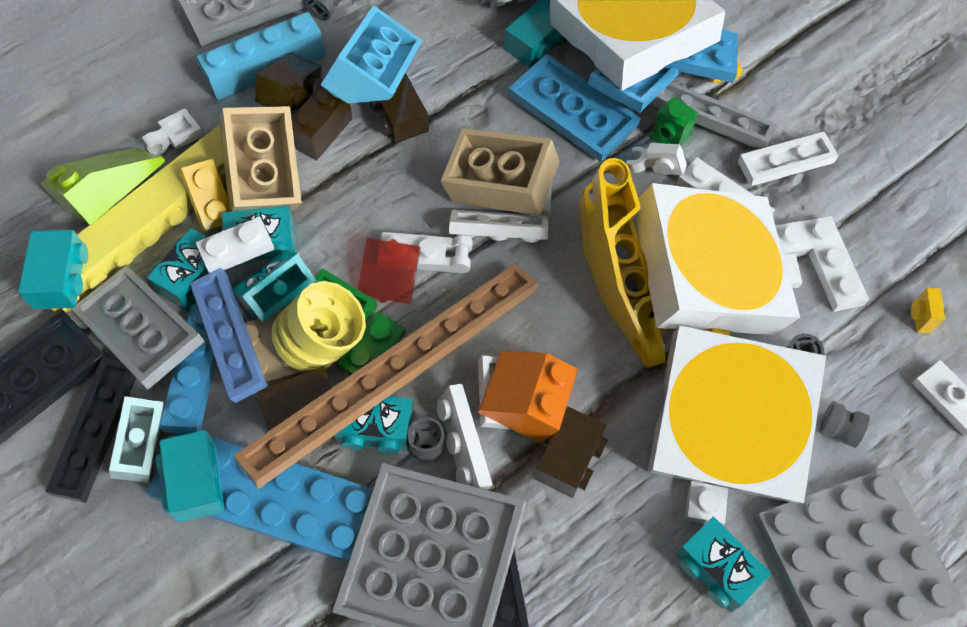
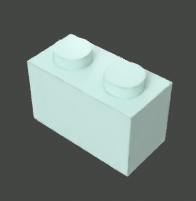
[109,397,164,483]

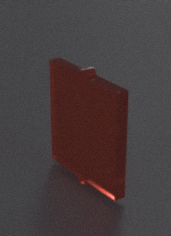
[358,238,421,305]

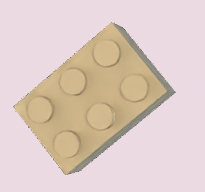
[219,106,301,212]
[441,128,560,216]

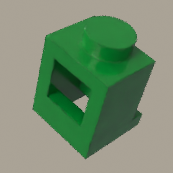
[649,96,699,145]

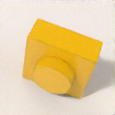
[911,288,945,333]

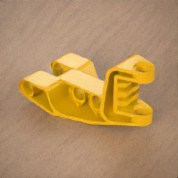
[578,158,730,367]

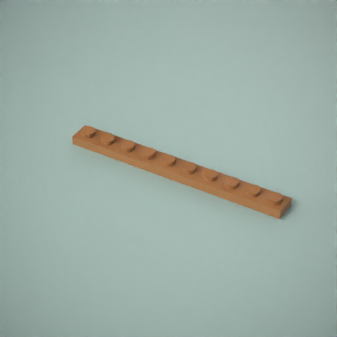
[233,264,538,489]

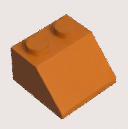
[478,351,578,444]

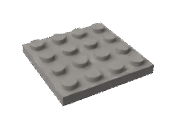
[332,463,526,627]
[755,466,967,627]

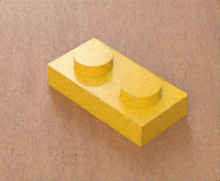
[179,158,229,231]

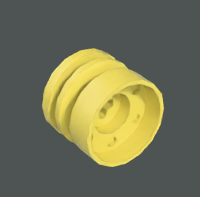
[272,281,366,372]

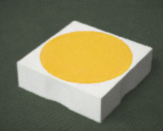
[550,0,725,90]
[634,183,800,335]
[647,326,826,503]

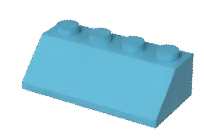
[321,5,423,104]
[194,12,326,101]

